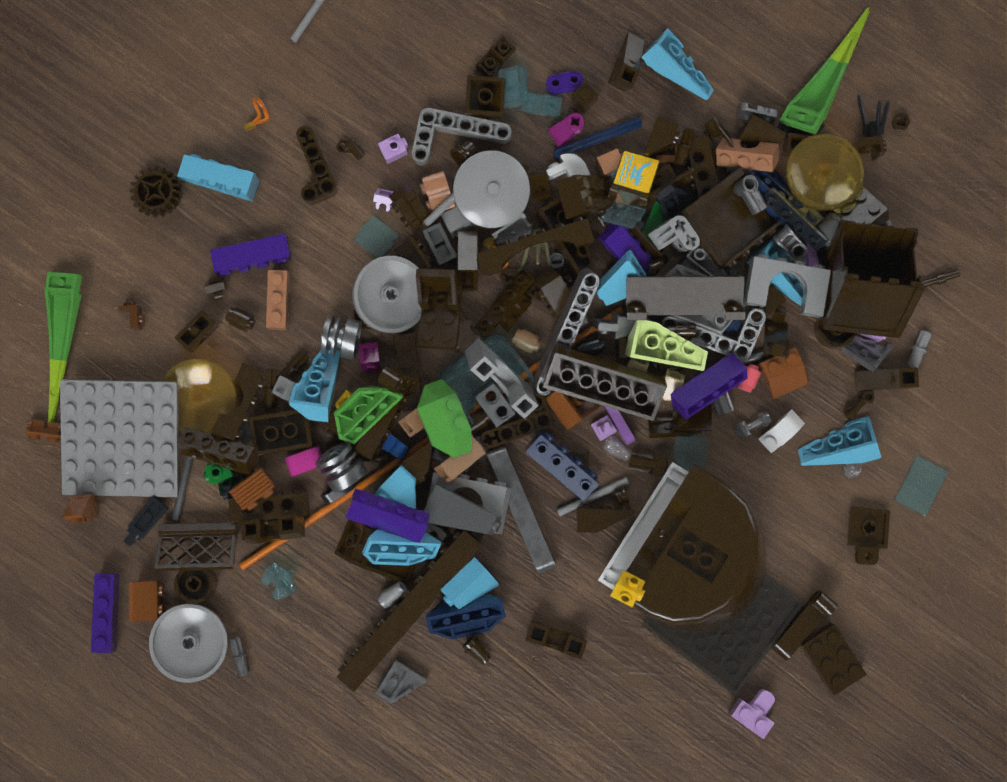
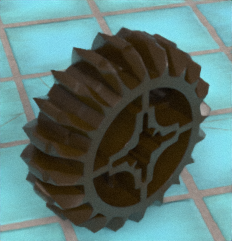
[129,166,182,218]

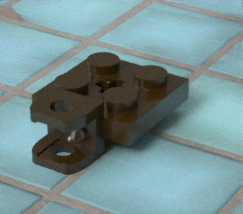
[847,507,890,565]

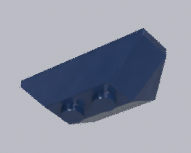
[747,170,806,225]
[426,593,506,639]

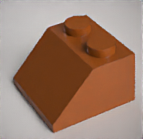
[757,347,808,399]
[545,391,602,430]
[129,580,164,622]

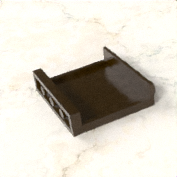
[678,168,781,270]

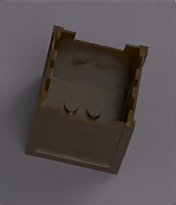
[822,220,924,338]

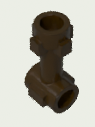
[843,390,875,421]

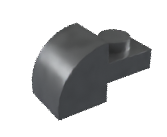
[592,312,636,339]

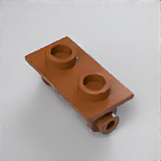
[23,419,61,443]

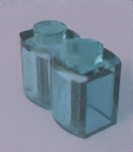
[497,65,528,109]

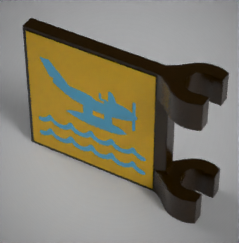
[608,150,660,210]

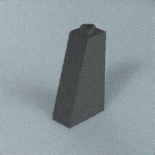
[424,485,502,535]

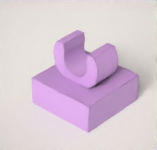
[373,188,393,212]
[591,415,617,441]

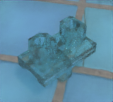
[260,563,296,600]

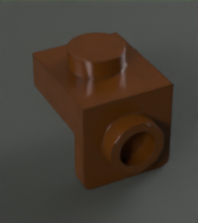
[655,144,678,169]
[118,302,145,330]

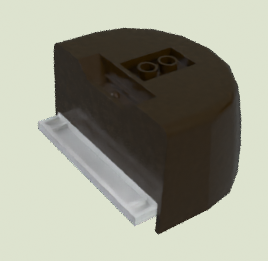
[598,462,766,632]

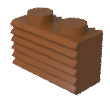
[229,468,276,511]

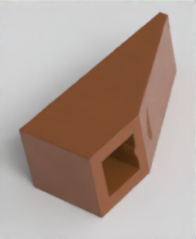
[63,494,98,523]

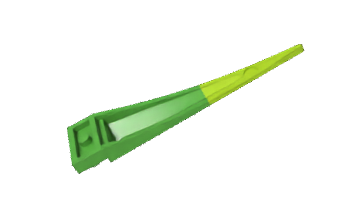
[780,7,870,135]
[45,272,82,423]

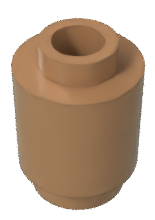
[512,329,541,354]

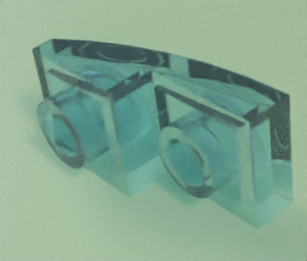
[520,91,563,117]

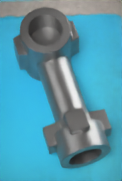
[735,412,772,440]

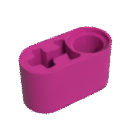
[285,446,322,477]

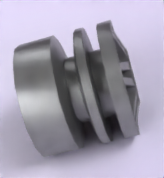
[320,315,362,360]
[315,442,367,492]

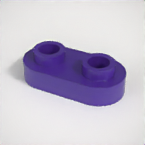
[546,71,583,95]

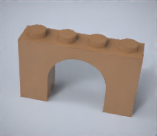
[399,408,485,484]

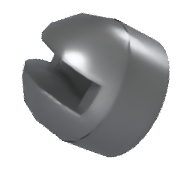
[549,253,565,269]

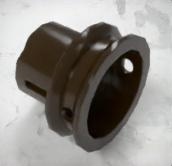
[450,141,478,167]

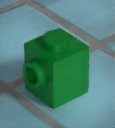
[203,464,236,485]

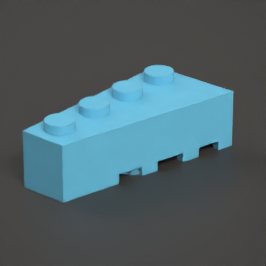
[177,154,260,202]

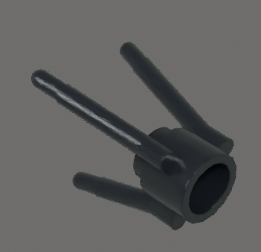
[857,95,890,137]

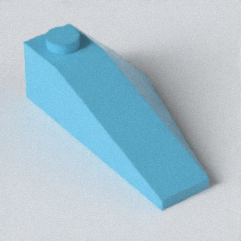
[798,416,881,466]

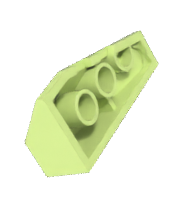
[625,320,708,371]

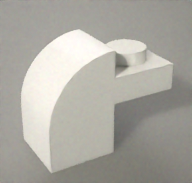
[546,154,590,181]
[759,409,805,453]

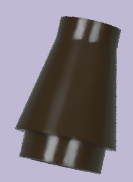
[462,636,491,665]

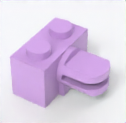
[728,689,775,739]

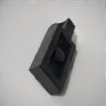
[123,496,169,546]

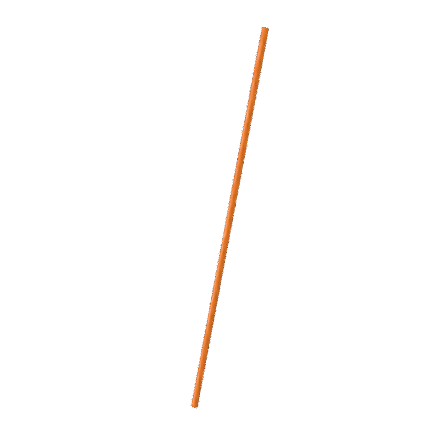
[239,306,624,570]

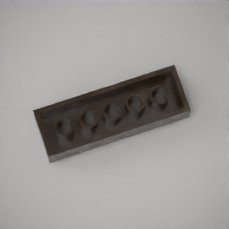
[542,345,667,421]

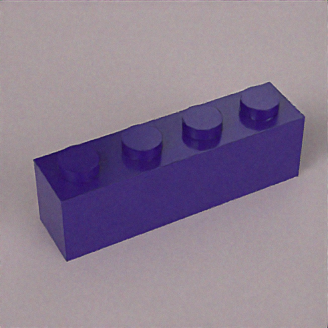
[210,234,292,277]
[670,353,748,420]
[345,489,430,543]
[91,573,120,653]

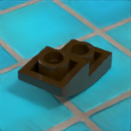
[476,36,516,77]

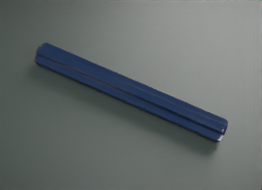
[553,117,642,160]

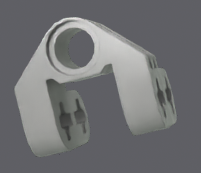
[648,216,700,252]

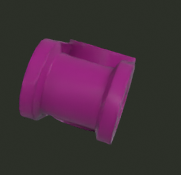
[548,113,584,147]

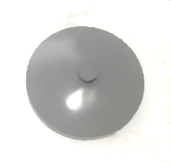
[453,151,530,228]
[352,256,422,333]
[149,603,228,683]

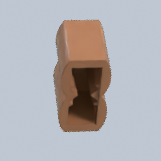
[419,171,455,213]

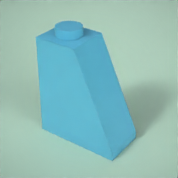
[597,250,647,306]
[440,557,499,609]

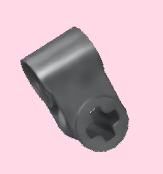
[772,224,808,260]

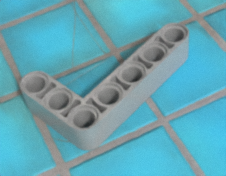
[412,108,511,166]
[661,306,766,361]

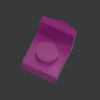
[358,342,382,374]

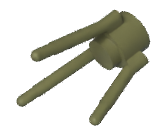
[519,229,551,272]

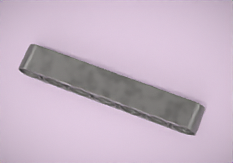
[532,268,600,395]
[486,444,556,574]

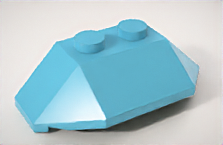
[374,465,416,509]
[362,529,441,566]

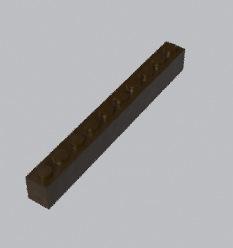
[337,530,483,692]

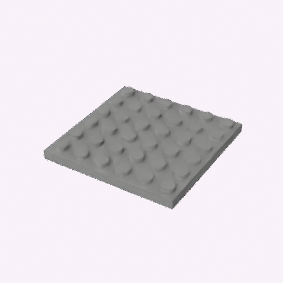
[60,379,179,497]

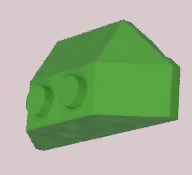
[417,379,472,458]
[334,386,403,444]

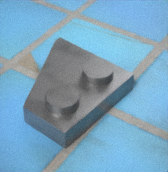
[375,660,428,704]

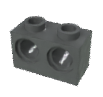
[423,223,457,268]
[472,380,515,427]

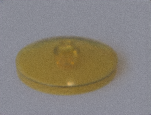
[786,134,864,210]
[162,358,237,434]

